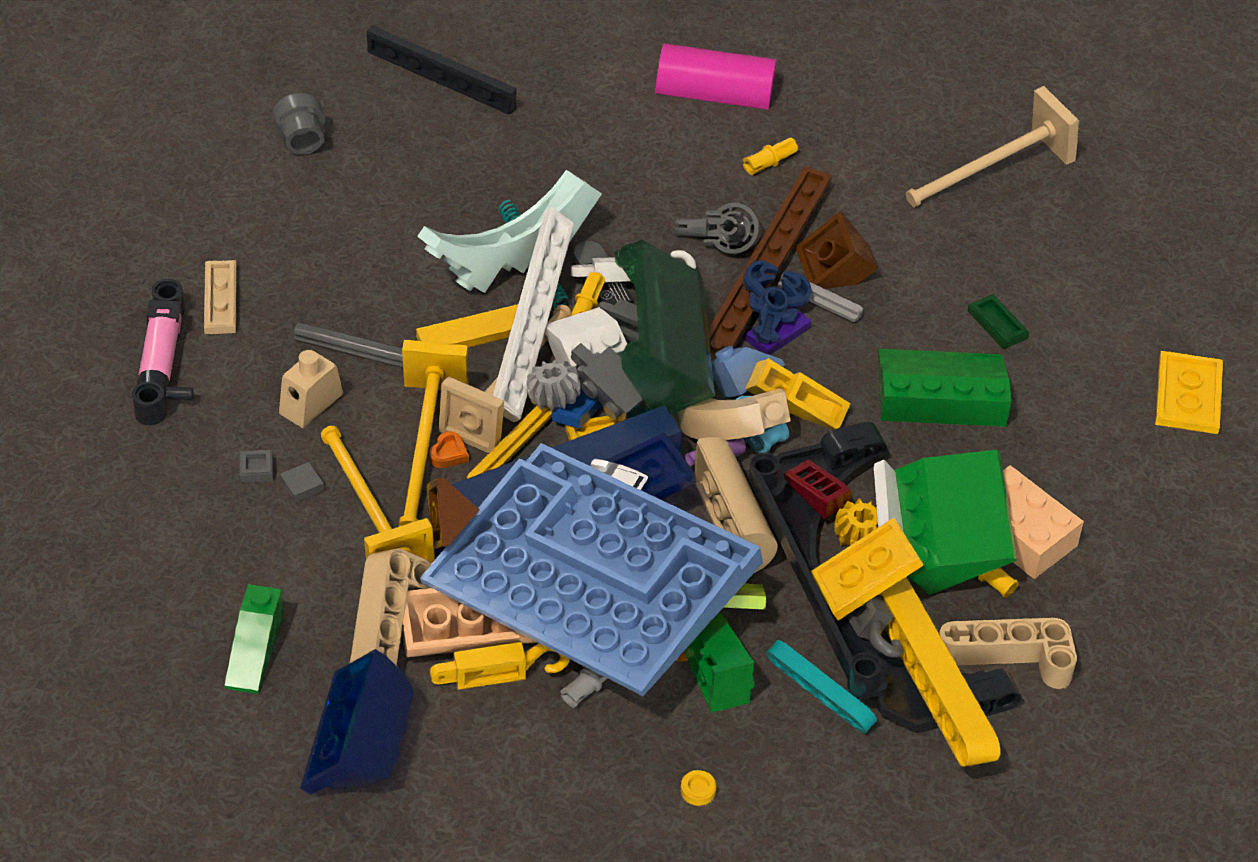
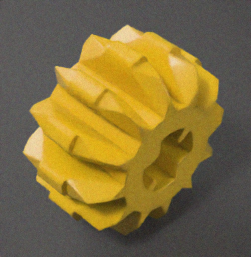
[834,498,878,546]

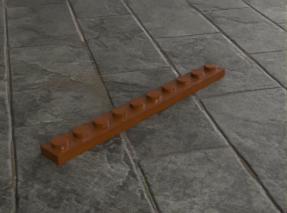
[689,166,832,376]

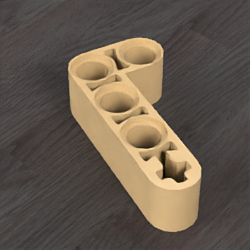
[350,549,431,681]
[939,618,1077,689]

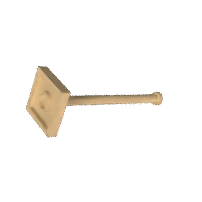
[906,86,1079,207]
[439,305,572,453]

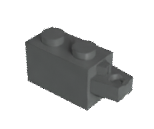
[571,343,654,422]

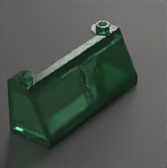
[615,240,715,415]

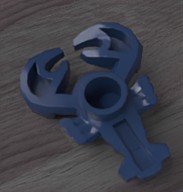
[743,260,812,344]

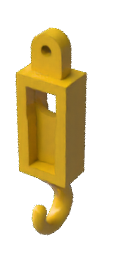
[430,642,570,690]

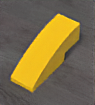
[745,358,851,430]

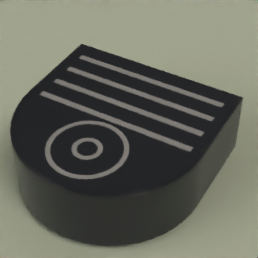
[597,281,633,305]

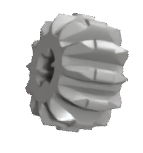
[526,359,581,411]

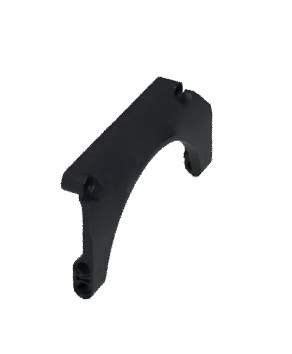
[748,422,1022,732]

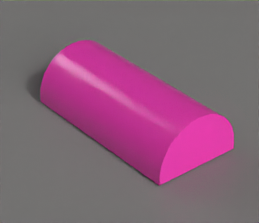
[656,43,777,110]

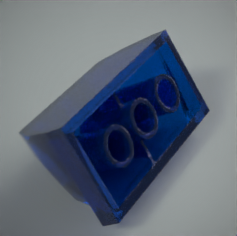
[300,649,414,795]

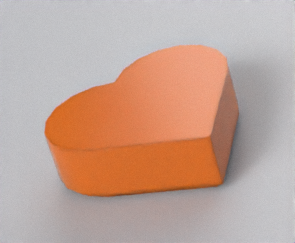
[429,431,469,468]

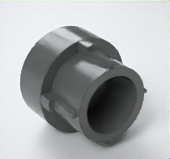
[272,93,325,155]

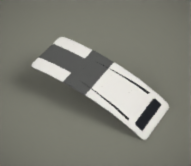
[590,459,648,490]

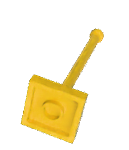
[399,340,469,527]
[321,426,435,564]

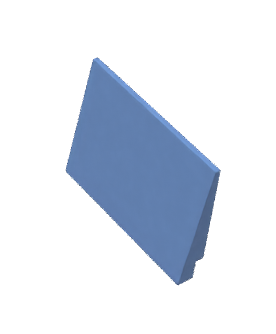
[420,443,763,696]

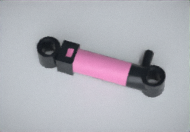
[132,279,194,425]

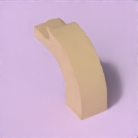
[675,388,791,440]

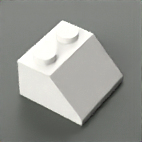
[544,307,629,377]

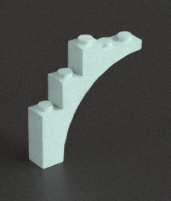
[417,170,602,293]

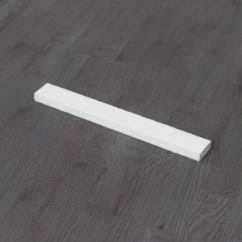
[493,207,574,422]

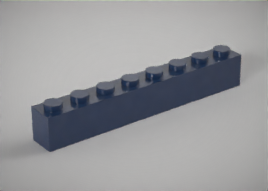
[426,405,682,512]

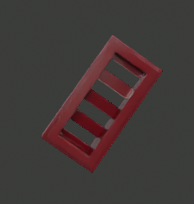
[784,460,851,519]

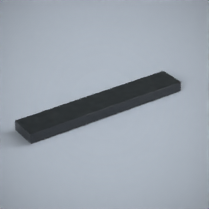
[367,25,517,115]

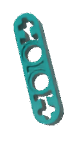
[766,640,877,734]

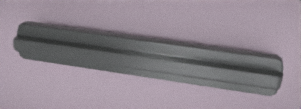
[294,322,403,368]

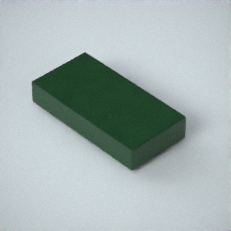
[967,294,1029,350]

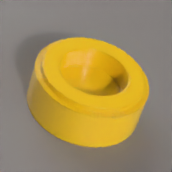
[681,770,716,806]

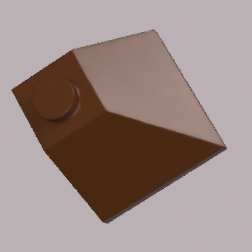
[795,211,878,289]

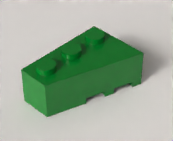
[683,611,755,713]

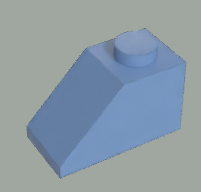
[707,346,785,398]

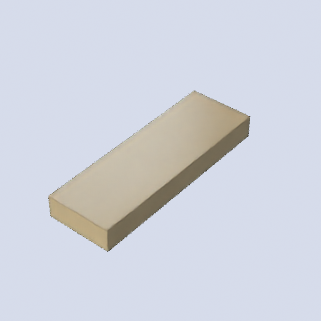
[204,260,237,334]

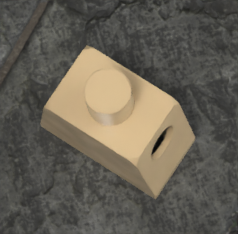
[279,350,343,429]

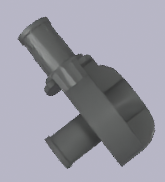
[675,203,762,255]

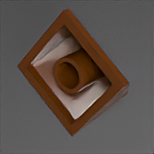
[427,478,480,550]

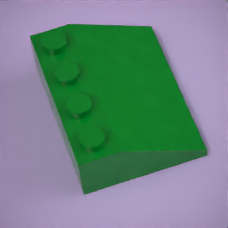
[878,348,1011,427]
[895,450,1017,595]

